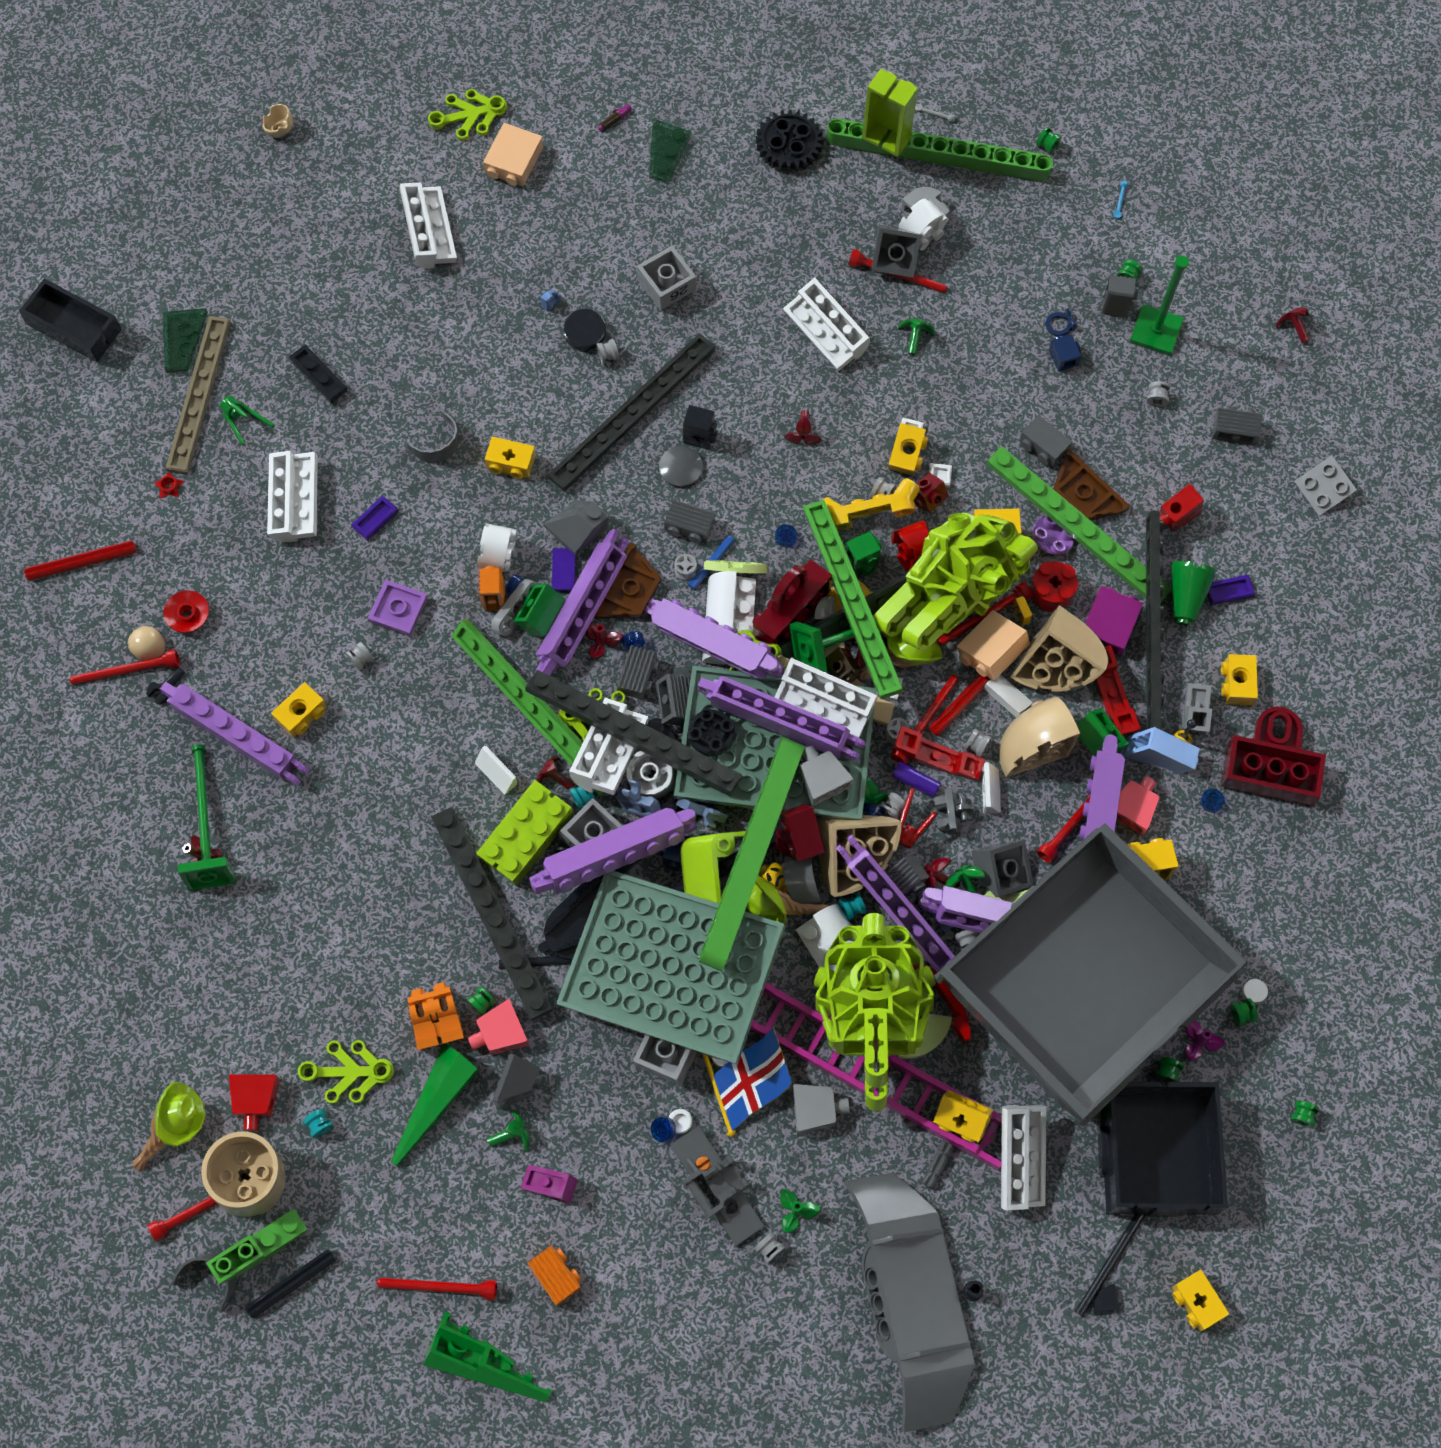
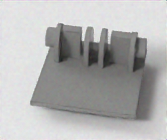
[1294,455,1357,516]

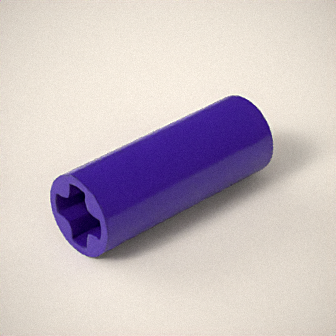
[892,761,941,798]

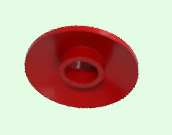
[163,590,209,633]

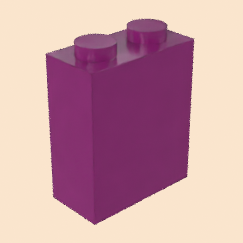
[1085,586,1143,657]

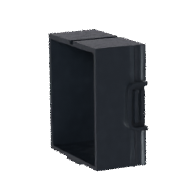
[1097,1082,1228,1217]

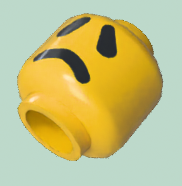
[758,862,788,893]

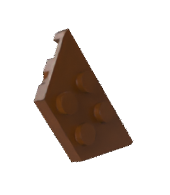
[1053,449,1130,521]
[594,542,661,618]

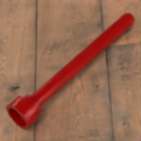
[848,249,948,293]
[937,581,1033,646]
[69,649,180,685]
[890,675,959,764]
[1036,795,1091,864]
[147,1176,251,1243]
[376,1278,497,1301]

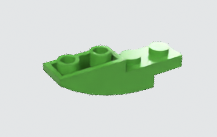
[206,1209,307,1285]

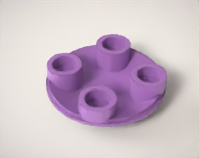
[1032,515,1075,555]

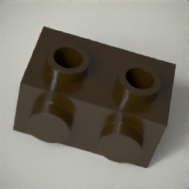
[825,647,862,684]

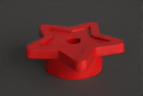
[155,472,183,498]

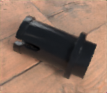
[963,1280,984,1302]

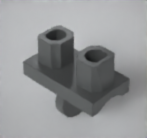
[934,788,974,834]

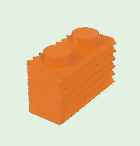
[479,566,505,611]
[527,1245,582,1307]

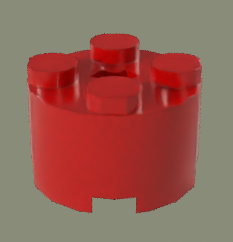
[891,520,929,571]
[1030,561,1078,612]

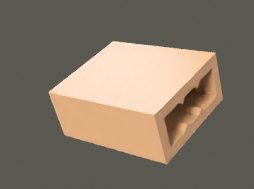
[483,123,543,187]
[957,610,1030,680]

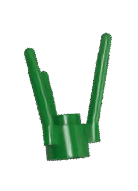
[220,396,275,445]

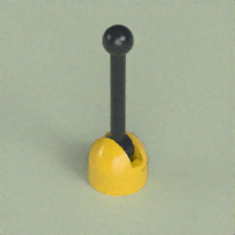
[1174,719,1196,744]

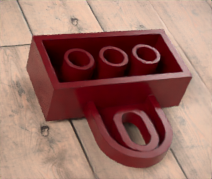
[752,559,832,655]
[1221,706,1326,806]

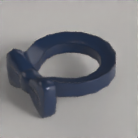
[1045,308,1077,336]

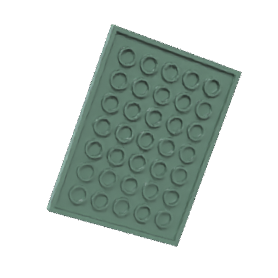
[674,666,876,820]
[556,871,786,1065]

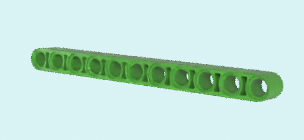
[827,119,1053,181]
[698,736,804,971]

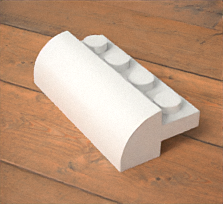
[400,183,457,269]
[783,278,870,371]
[267,451,318,542]
[702,571,756,665]
[775,658,877,738]
[569,698,649,795]
[796,904,881,991]
[1001,1105,1046,1210]

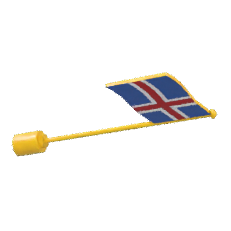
[702,1027,793,1137]

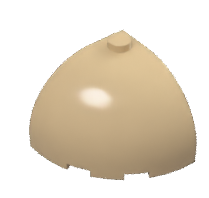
[1010,605,1108,692]
[999,697,1080,778]
[817,815,902,897]

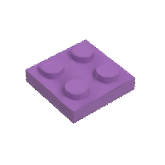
[368,579,428,636]

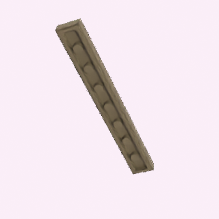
[165,316,231,474]

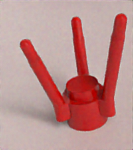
[899,788,937,849]

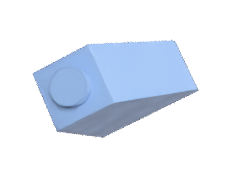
[1123,727,1200,773]

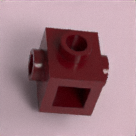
[914,473,949,513]

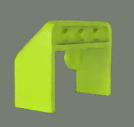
[680,831,746,903]

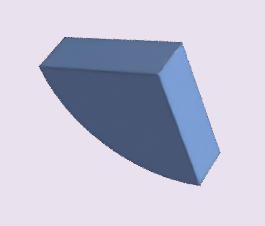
[541,290,561,311]

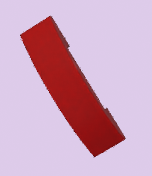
[1095,645,1141,735]
[894,726,985,781]
[912,963,970,1045]

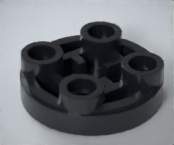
[563,309,606,352]
[688,708,735,756]

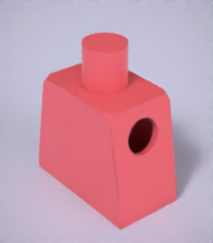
[1116,776,1159,836]
[467,999,529,1055]

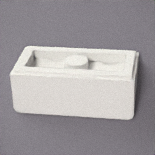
[984,674,1033,718]
[475,746,517,795]
[982,762,1001,813]

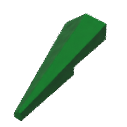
[391,1043,479,1167]
[423,1311,551,1403]

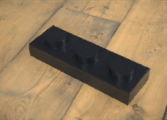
[289,344,348,404]

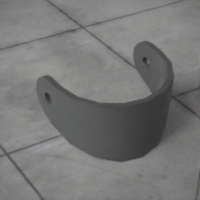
[406,412,460,463]
[783,856,823,904]
[171,1253,237,1313]

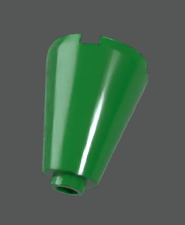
[1170,561,1216,626]

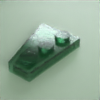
[649,118,692,185]
[163,308,208,373]

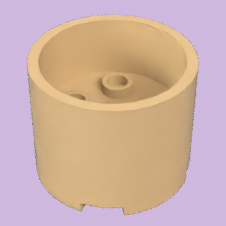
[201,1132,285,1217]

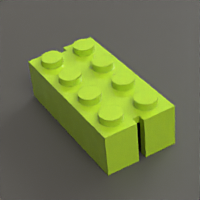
[862,69,918,157]
[476,780,575,886]

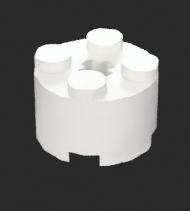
[899,198,949,251]
[477,523,517,573]
[626,751,677,799]

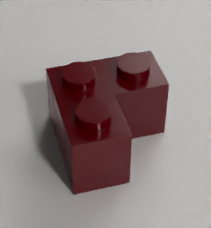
[775,804,825,861]

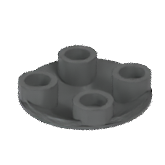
[659,446,703,488]

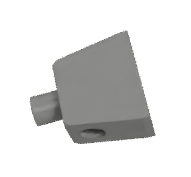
[800,746,853,807]
[793,1084,849,1135]

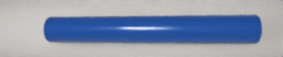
[688,535,735,590]

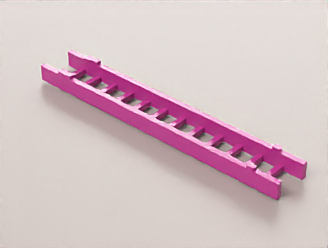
[750,983,1002,1171]

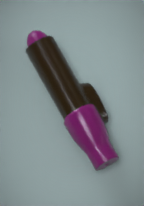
[598,104,632,131]

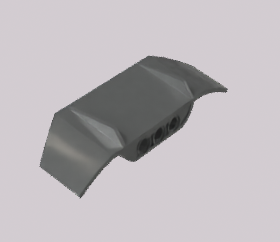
[845,1173,975,1432]

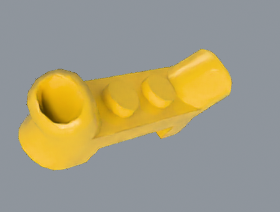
[822,478,920,531]

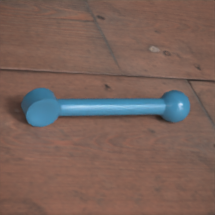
[1113,180,1129,219]

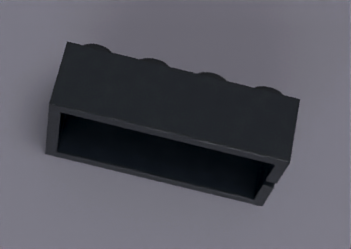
[19,278,122,362]

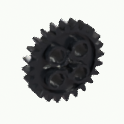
[756,109,824,172]

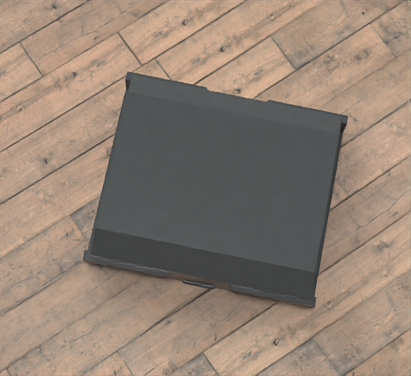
[933,823,1247,1129]

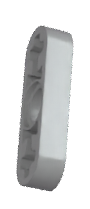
[491,579,538,636]

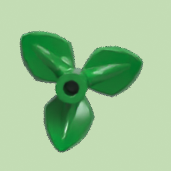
[898,318,935,355]
[863,776,889,807]
[946,865,985,893]
[487,1111,529,1152]
[780,1189,821,1233]

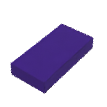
[351,495,399,541]
[552,548,575,592]
[1207,574,1255,606]

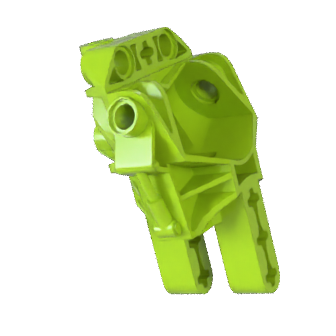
[873,513,1038,650]
[814,913,935,1112]

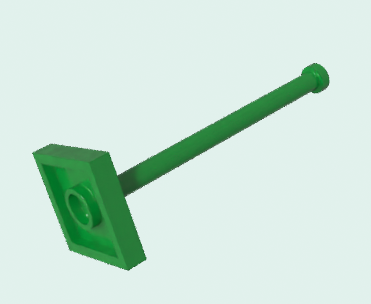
[1129,255,1189,356]
[789,611,921,674]
[178,744,236,891]

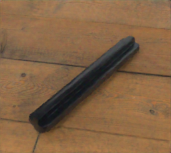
[245,1250,336,1318]

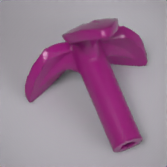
[1185,1020,1225,1060]

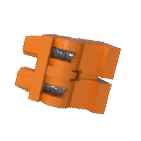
[407,982,465,1050]

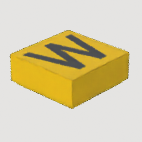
[1013,596,1032,626]

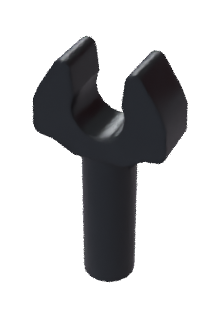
[146,667,185,705]

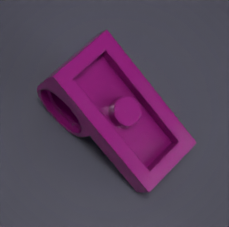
[521,1165,578,1204]

